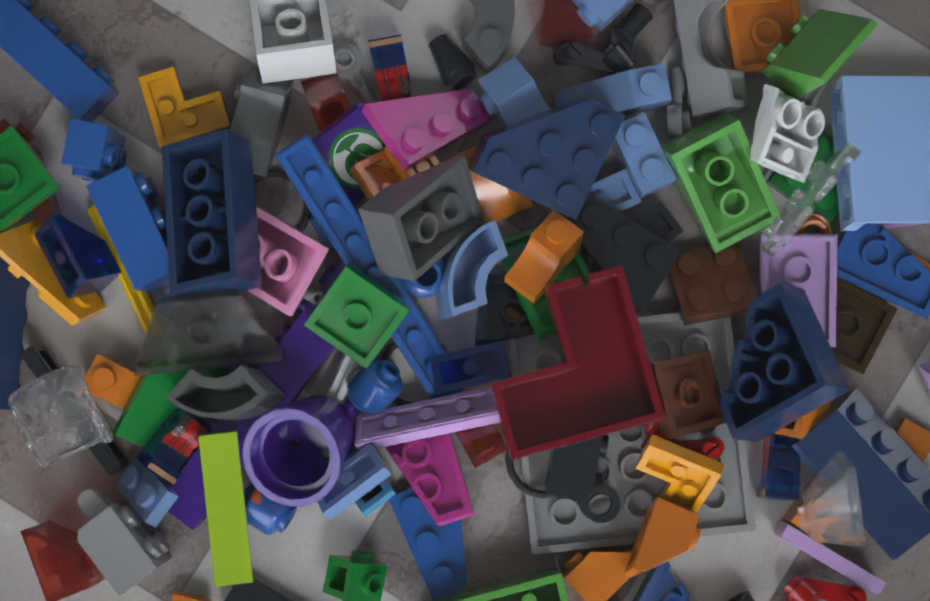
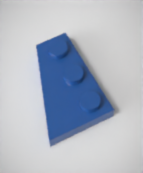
[389,487,467,601]

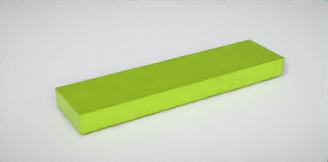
[198,430,254,587]

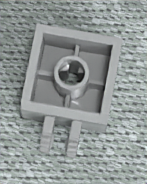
[77,486,172,596]

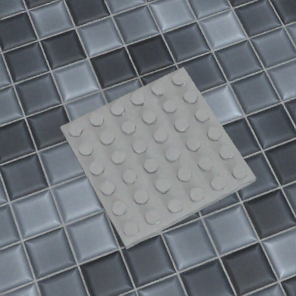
[508,313,755,555]

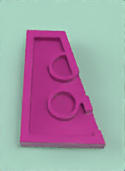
[361,89,492,171]
[385,433,475,526]

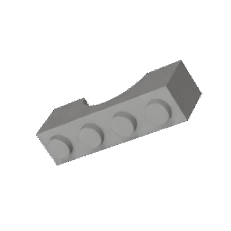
[673,0,750,118]

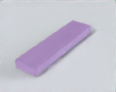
[355,386,500,451]

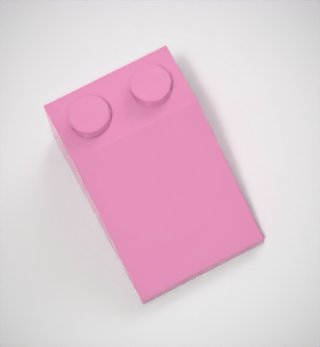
[247,206,329,317]

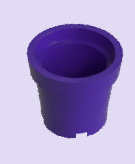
[243,394,355,507]

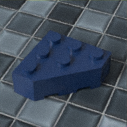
[468,97,626,220]
[719,282,850,442]

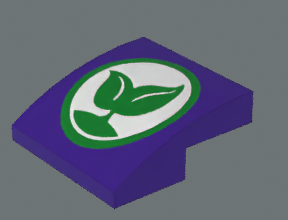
[312,100,386,206]

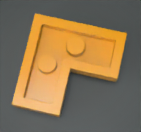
[138,67,231,149]
[636,434,724,514]

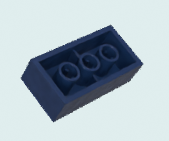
[162,129,262,302]

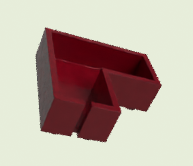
[490,265,665,460]

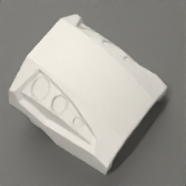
[750,84,825,183]

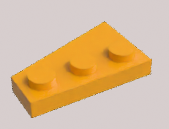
[0,217,106,326]

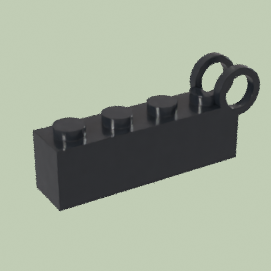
[543,434,620,523]

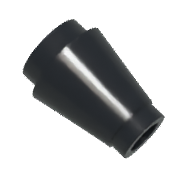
[428,34,477,91]

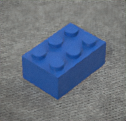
[86,166,170,293]

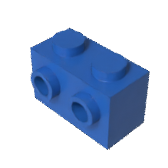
[61,118,127,182]

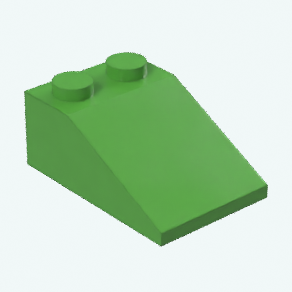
[762,9,878,99]
[661,113,782,253]

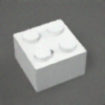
[250,0,337,84]

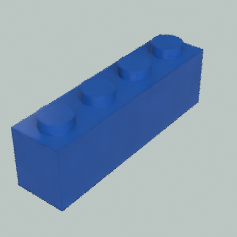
[0,0,118,122]

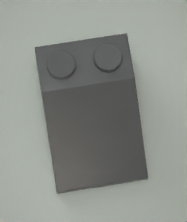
[358,155,484,281]

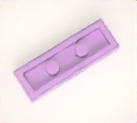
[774,520,886,595]

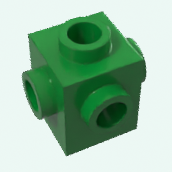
[322,550,387,601]

